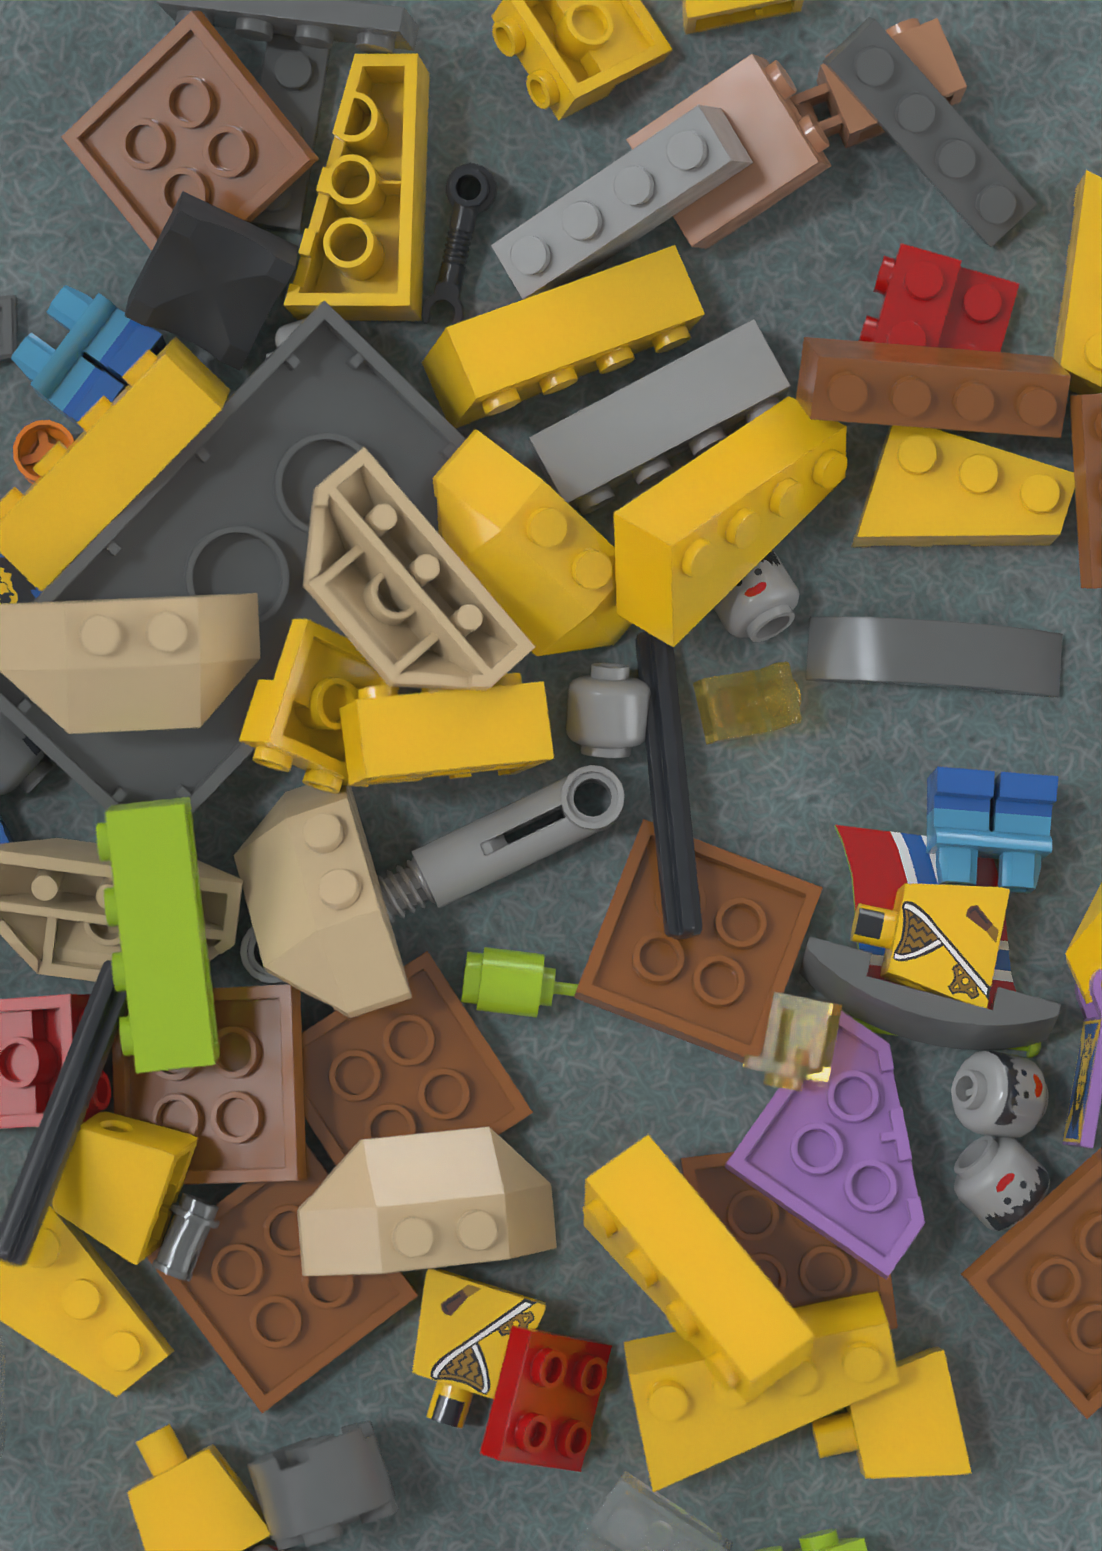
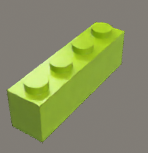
[96,797,220,1073]

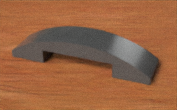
[806,617,1063,698]
[799,936,1061,1050]

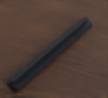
[635,631,703,939]
[0,960,128,1267]

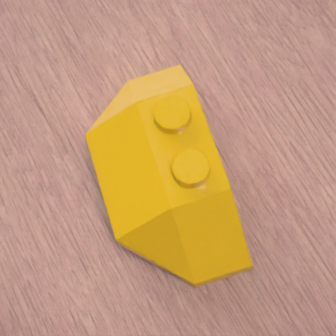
[433,429,632,656]

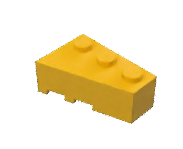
[1054,170,1102,395]
[851,425,1075,547]
[339,673,554,786]
[0,1201,175,1397]

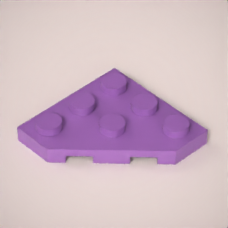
[725,1007,925,1280]

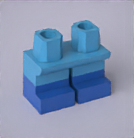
[11,285,167,431]
[926,767,1059,894]

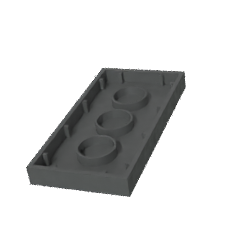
[0,300,466,814]

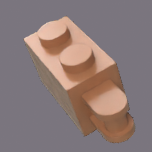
[790,18,967,148]

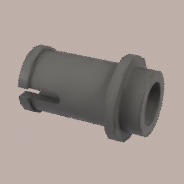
[152,1193,220,1281]

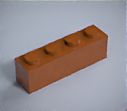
[796,337,1071,438]

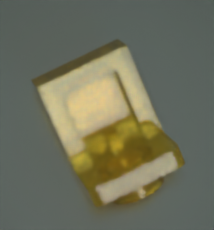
[693,661,802,745]
[743,992,842,1091]

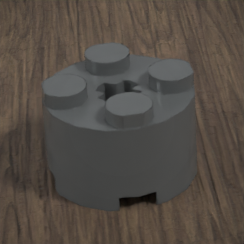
[247,1421,398,1550]

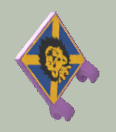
[1062,969,1102,1148]

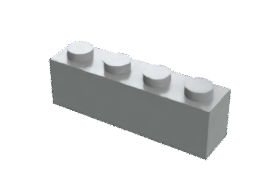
[491,105,753,299]
[529,319,790,515]

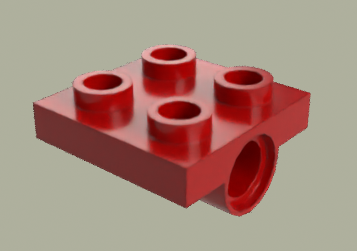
[480,1325,612,1472]

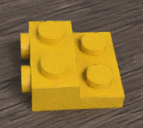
[491,0,673,121]
[239,619,399,794]

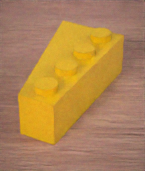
[283,53,430,321]
[422,245,705,429]
[0,336,230,592]
[614,396,847,647]
[583,1135,814,1403]
[624,1291,899,1492]

